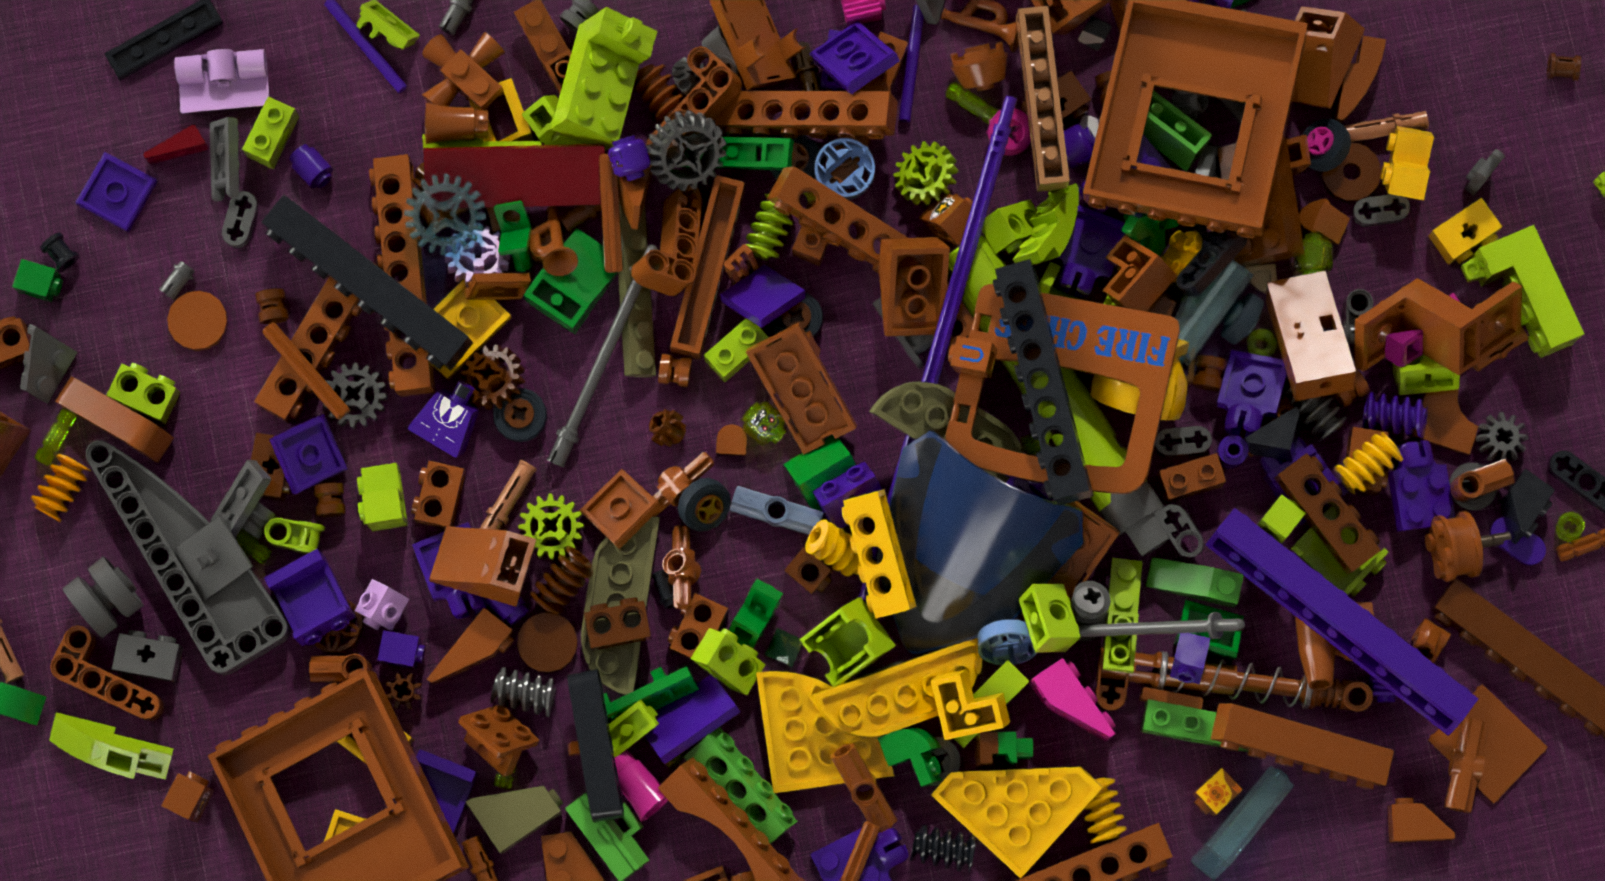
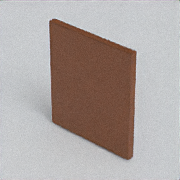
[1427,684,1548,804]

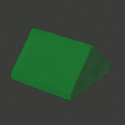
[783,434,856,511]
[1173,600,1244,662]

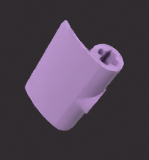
[175,49,269,114]

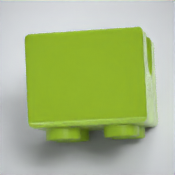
[799,596,896,687]

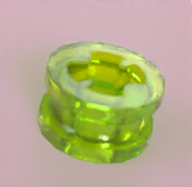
[1555,512,1585,542]

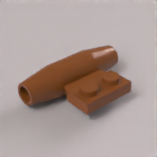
[1295,602,1374,690]

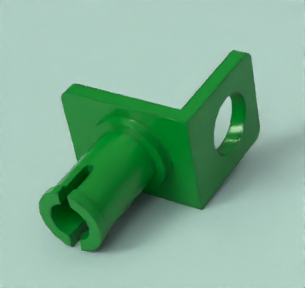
[494,201,533,271]

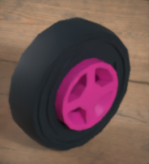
[1302,118,1351,172]

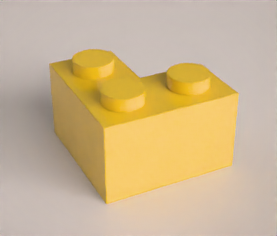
[1380,126,1434,200]
[931,669,1010,740]

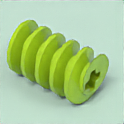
[746,194,793,261]

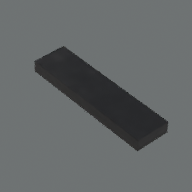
[104,0,223,81]

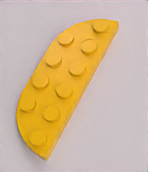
[811,638,982,737]

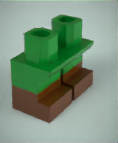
[975,732,1033,767]

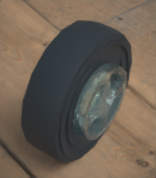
[1221,293,1264,345]

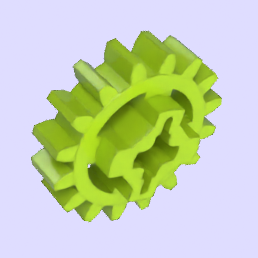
[893,141,958,206]
[518,493,584,560]

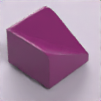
[1385,329,1423,368]

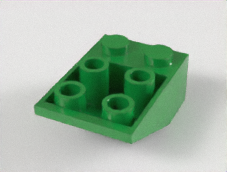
[524,228,618,335]

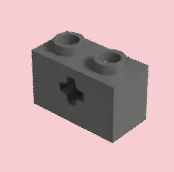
[112,630,184,683]

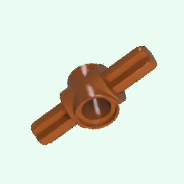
[652,452,715,517]
[662,525,701,610]

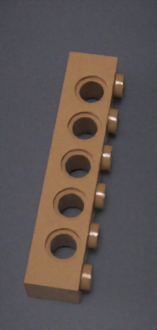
[1016,6,1070,192]

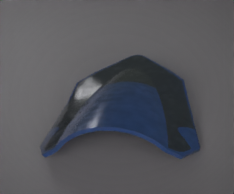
[876,431,1083,654]

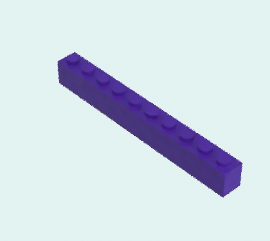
[1205,508,1478,736]

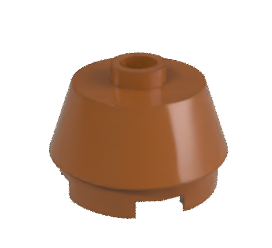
[950,42,1008,91]

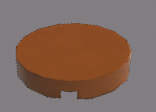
[167,291,228,351]

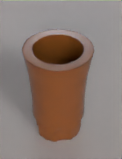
[425,102,488,145]

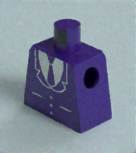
[408,380,479,458]

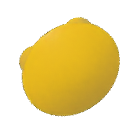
[1161,230,1202,283]

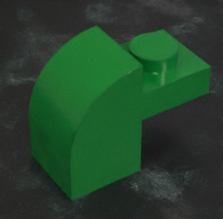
[729,579,783,649]
[0,682,46,726]
[878,728,941,787]

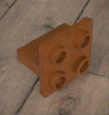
[458,705,540,777]

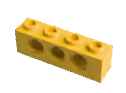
[842,489,917,619]

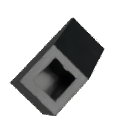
[1500,469,1555,545]

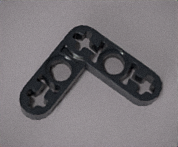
[1176,224,1247,297]
[1547,450,1605,513]

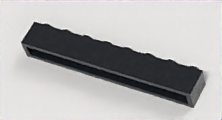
[261,194,473,371]

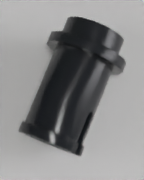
[651,569,674,609]

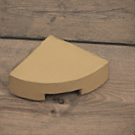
[1244,264,1277,294]

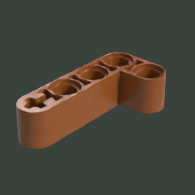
[646,46,742,153]
[631,184,702,296]
[55,376,174,463]
[50,625,164,721]

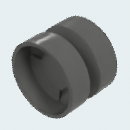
[62,556,144,638]

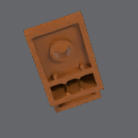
[1354,278,1522,375]

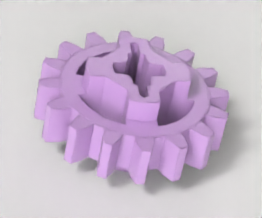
[445,225,510,288]

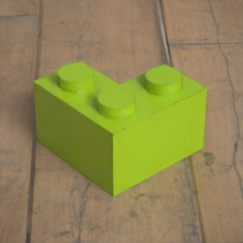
[357,463,408,531]

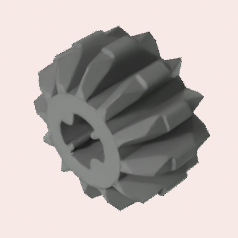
[1475,412,1528,461]

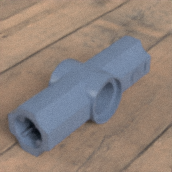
[730,486,824,535]

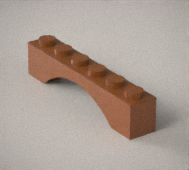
[658,757,806,881]

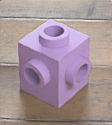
[354,579,409,631]

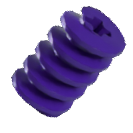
[1363,392,1428,437]

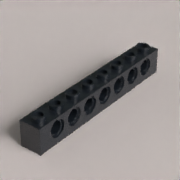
[993,259,1094,506]

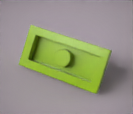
[357,0,420,49]
[609,700,659,758]

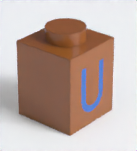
[948,336,998,379]

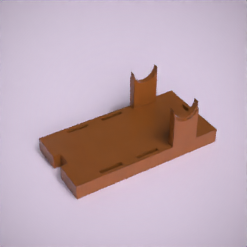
[709,0,807,90]
[746,322,857,455]
[1047,501,1120,603]

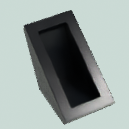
[1245,406,1302,462]

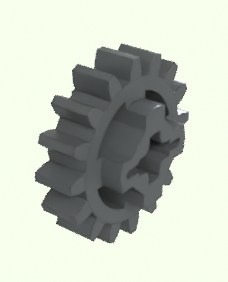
[323,363,388,429]

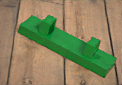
[681,137,794,170]
[604,666,699,724]

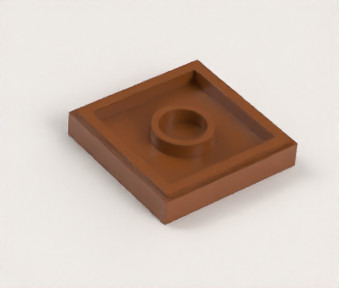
[579,469,662,549]

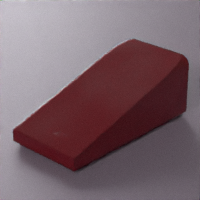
[143,124,209,164]

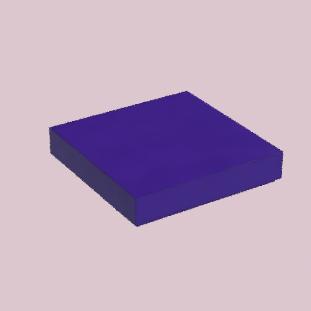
[75,152,158,233]
[720,264,806,328]
[269,414,347,494]

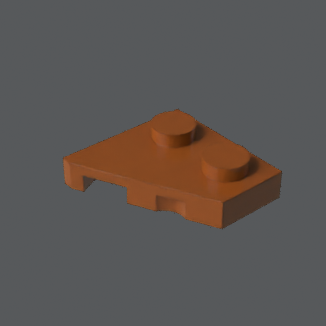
[541,832,605,881]

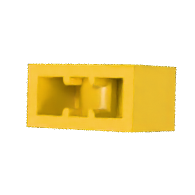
[1428,198,1502,265]

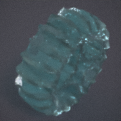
[404,173,486,255]

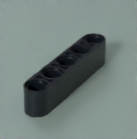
[567,669,624,823]

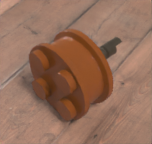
[1425,511,1512,582]

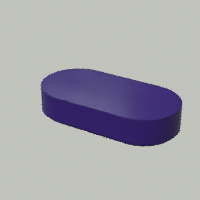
[1489,517,1546,566]

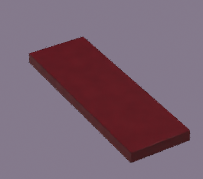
[423,144,605,209]

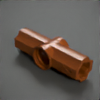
[1444,718,1489,813]
[831,743,897,832]

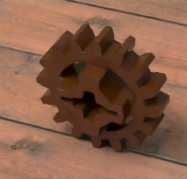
[460,345,525,410]

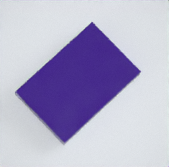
[810,21,900,94]
[645,674,740,764]

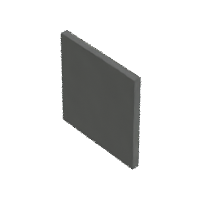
[174,516,253,600]

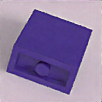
[264,549,355,647]
[416,749,479,834]

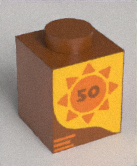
[1193,767,1243,816]

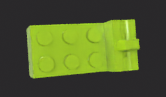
[551,7,657,151]
[1461,225,1584,358]

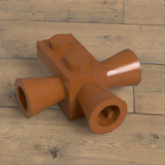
[422,32,505,110]

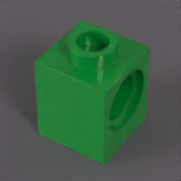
[12,259,63,303]

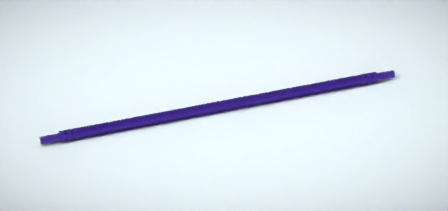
[858,96,1017,604]

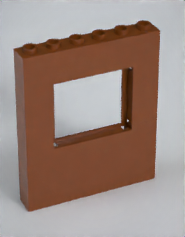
[1083,0,1308,238]
[208,668,470,881]

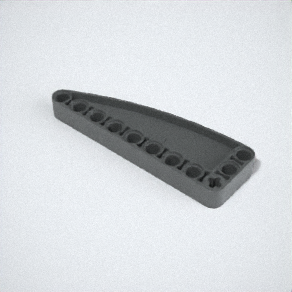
[85,440,291,675]

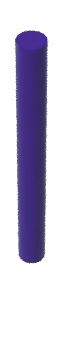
[324,0,407,94]
[899,5,924,122]

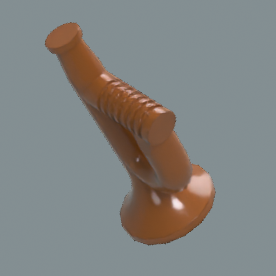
[941,0,1019,53]
[529,206,578,276]

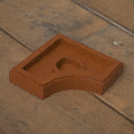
[1411,389,1478,456]

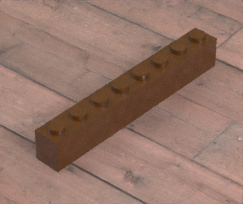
[1430,578,1605,738]

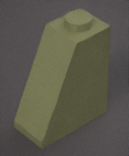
[466,786,563,854]

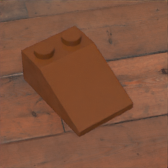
[879,237,950,336]

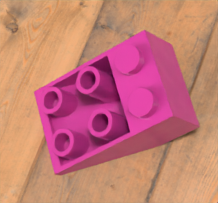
[1029,658,1116,742]

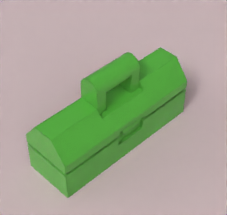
[565,792,650,881]

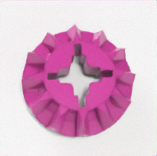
[986,108,1031,156]

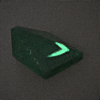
[765,628,803,668]

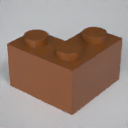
[1102,235,1177,312]

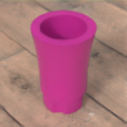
[615,750,669,822]

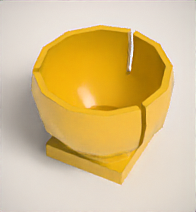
[1090,339,1190,421]

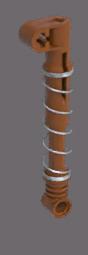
[1094,648,1373,712]

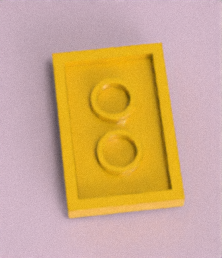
[432,279,512,380]

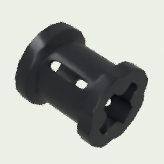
[40,232,79,272]

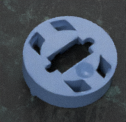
[815,138,875,200]
[977,620,1038,665]

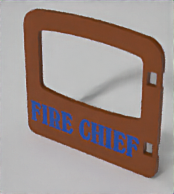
[946,284,1180,494]

